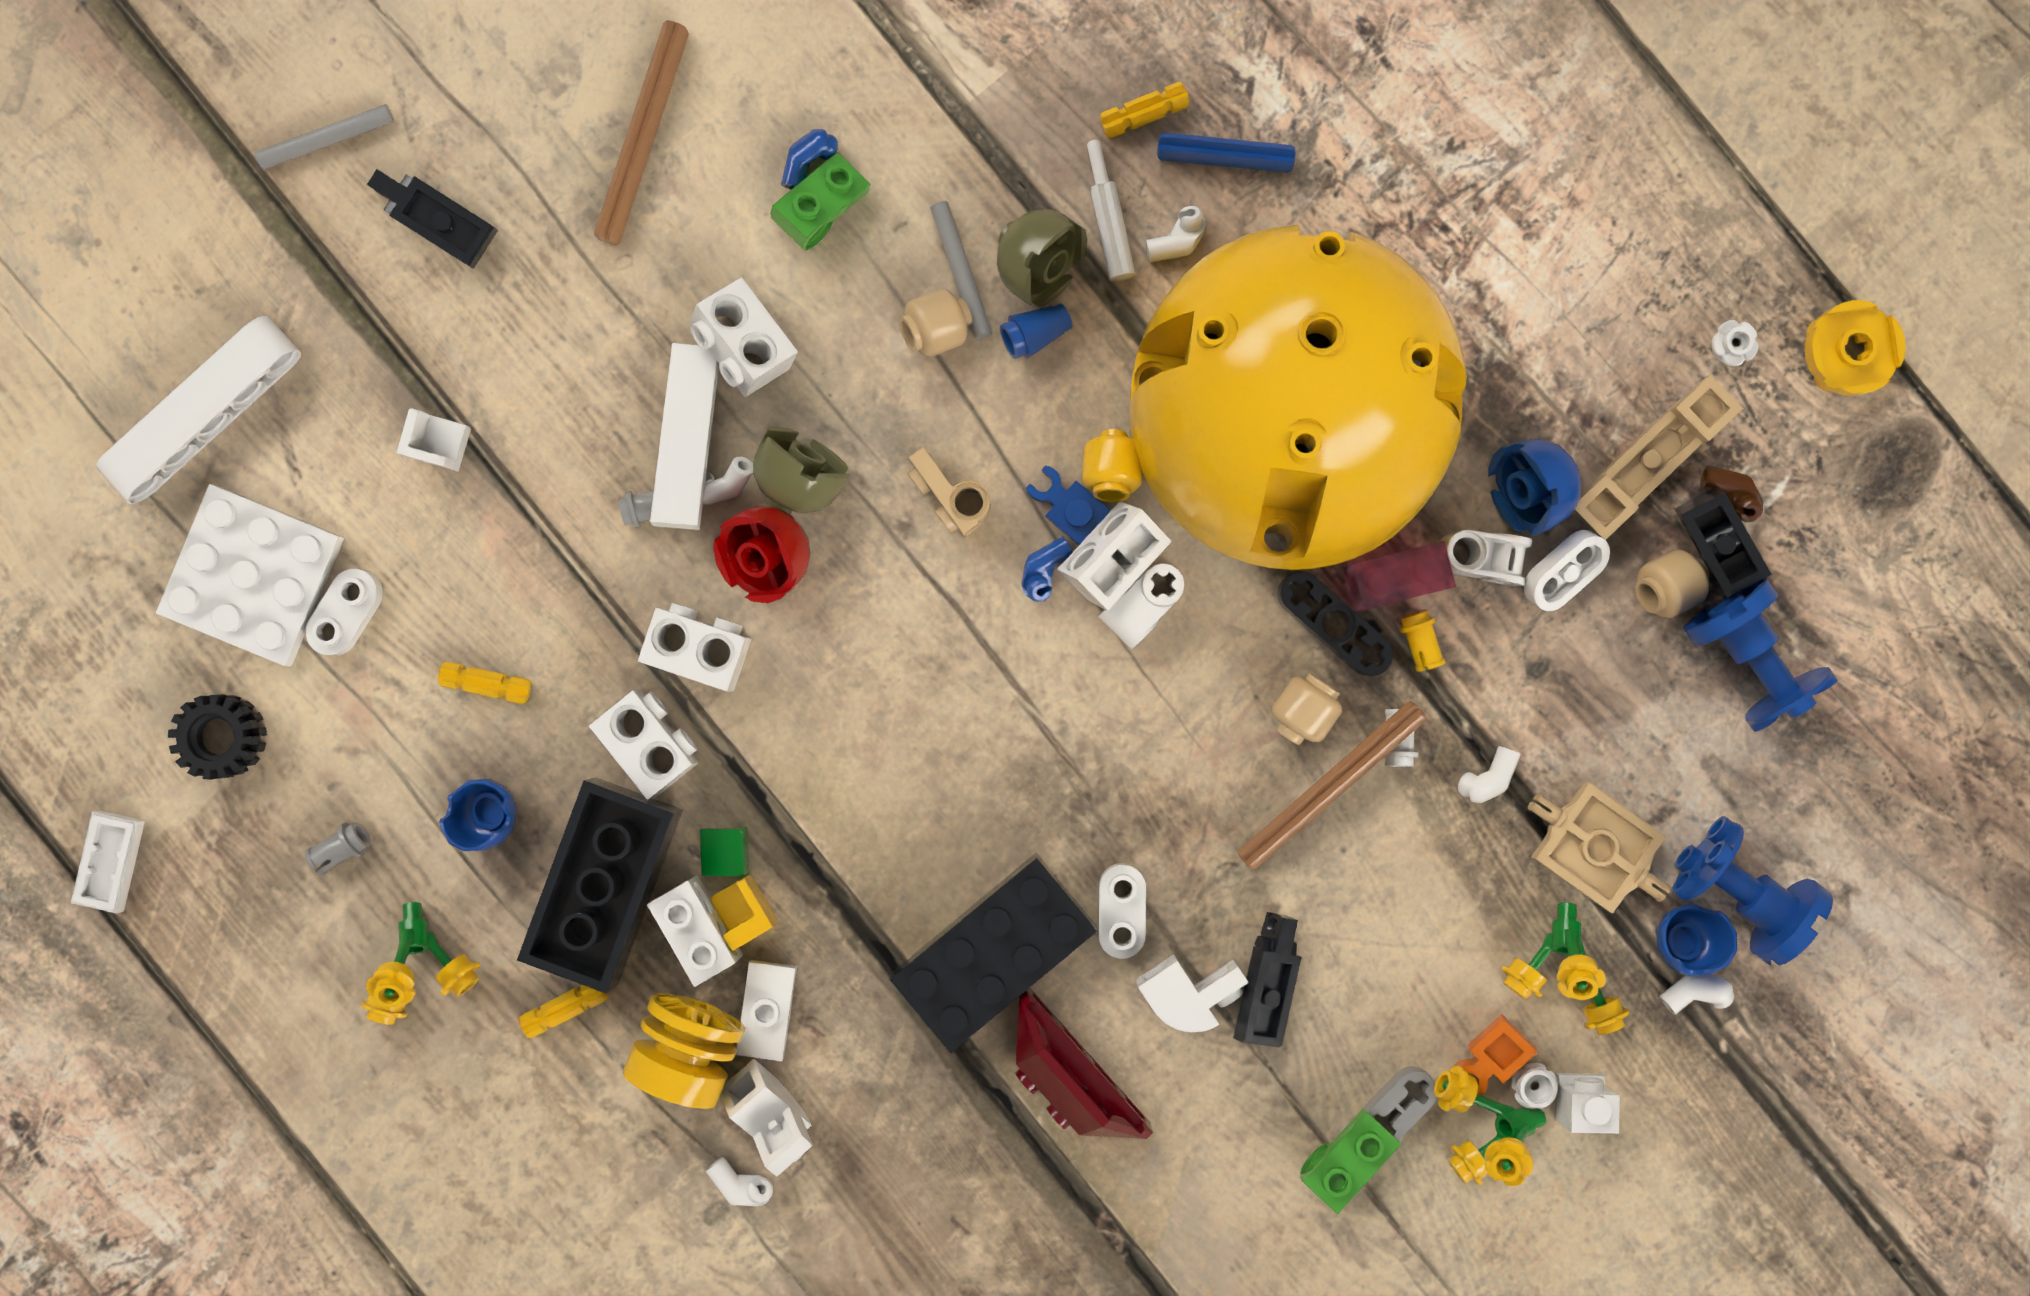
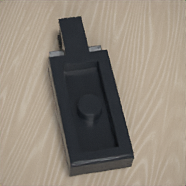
[367,169,498,269]
[1233,912,1302,1047]

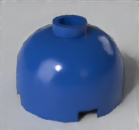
[1488,438,1581,535]

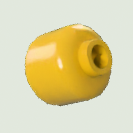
[1082,429,1143,502]

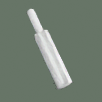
[1087,139,1136,281]

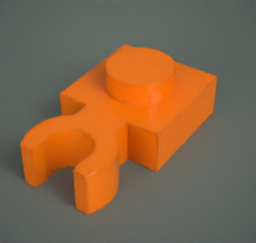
[1453,1014,1538,1095]

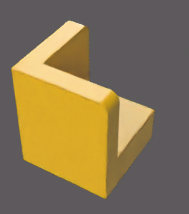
[711,873,778,951]

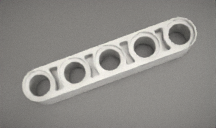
[96,316,301,504]

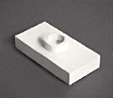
[71,810,145,913]
[736,960,797,1061]

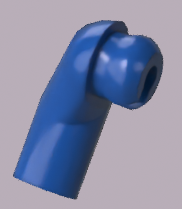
[781,129,838,190]
[1021,536,1073,602]

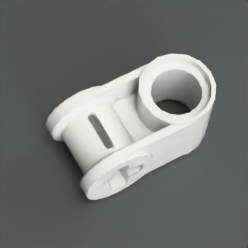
[1435,530,1532,586]
[1098,564,1185,649]

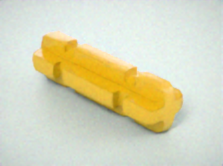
[1100,82,1190,138]
[438,662,532,704]
[518,985,609,1038]

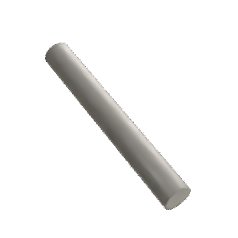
[255,104,394,170]
[930,201,992,339]

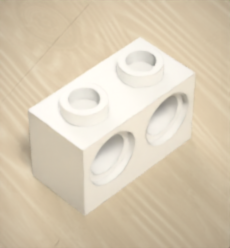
[689,277,798,397]
[1057,501,1172,611]
[638,603,752,692]
[589,690,699,800]
[647,875,743,987]

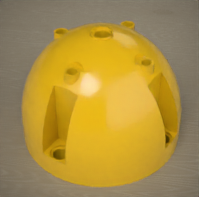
[1129,225,1467,570]

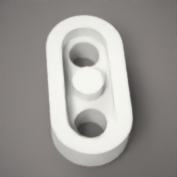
[1524,530,1610,611]
[306,569,383,655]
[1098,863,1146,959]

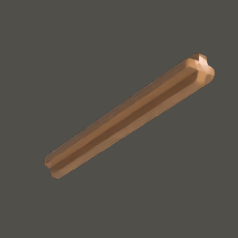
[594,20,689,245]
[1238,701,1426,870]

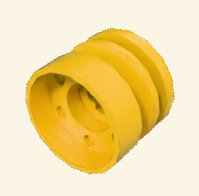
[622,993,746,1109]

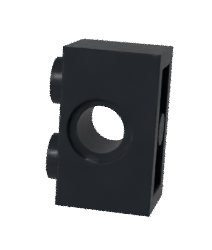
[1674,486,1772,598]

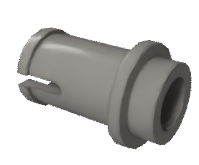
[618,490,654,528]
[305,822,371,875]

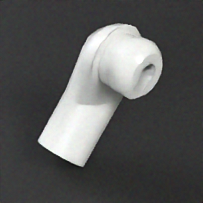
[1146,206,1206,263]
[703,456,753,505]
[1458,746,1521,803]
[1659,974,1734,1015]
[705,1156,773,1207]

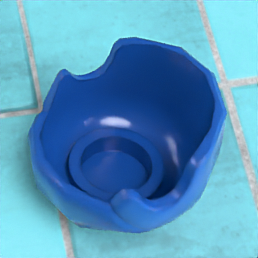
[439,779,517,851]
[1656,904,1737,976]

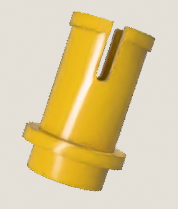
[1399,609,1446,672]

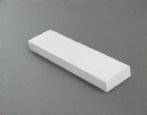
[650,343,719,530]

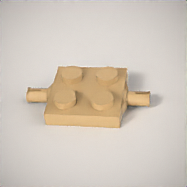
[1528,781,1671,914]

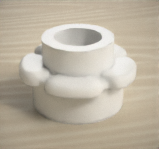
[1711,320,1759,366]
[1511,1062,1558,1109]

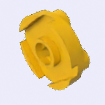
[1804,300,1906,396]

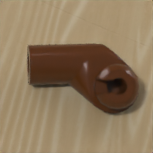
[1700,465,1763,522]

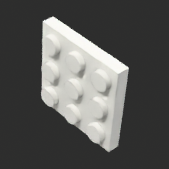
[156,484,345,666]

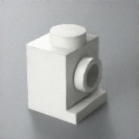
[1555,1073,1620,1134]

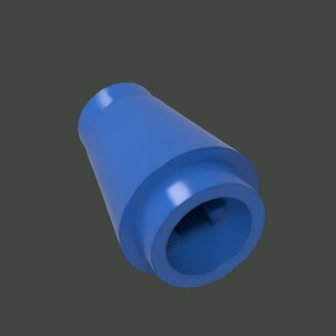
[1000,303,1072,359]

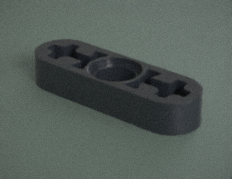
[1277,572,1393,676]

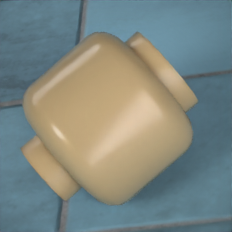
[899,288,972,357]
[1635,550,1709,618]
[1272,673,1343,746]

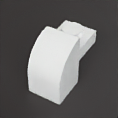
[1135,954,1249,1032]
[721,1059,813,1177]

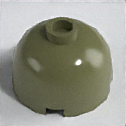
[997,209,1088,307]
[753,426,850,514]

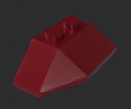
[1015,988,1153,1139]

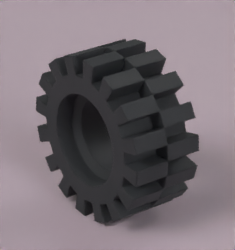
[168,694,267,780]

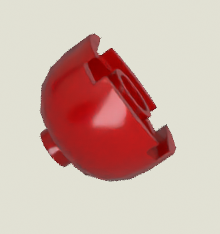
[713,506,811,604]

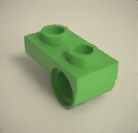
[770,152,871,251]
[1300,1108,1401,1214]

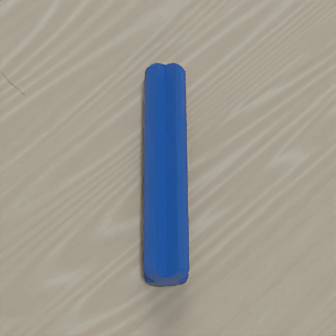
[1157,132,1296,173]

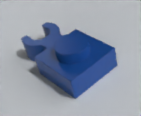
[1026,465,1111,546]

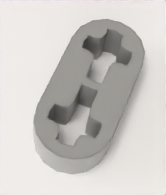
[1364,1066,1437,1141]

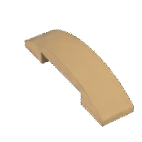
[1574,375,1744,540]

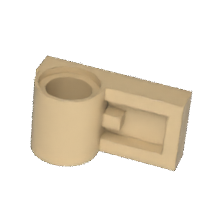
[908,446,991,538]

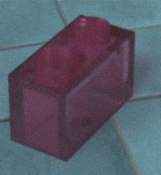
[1343,541,1456,612]

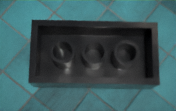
[517,777,683,994]
[890,853,1097,1053]

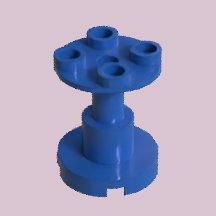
[1683,579,1838,732]
[1672,816,1833,965]

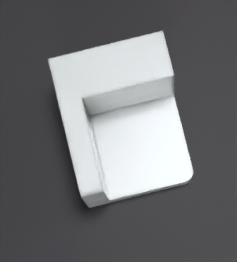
[397,408,471,472]

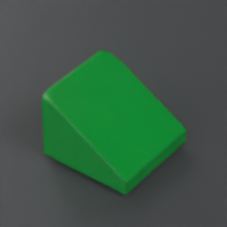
[700,827,749,877]

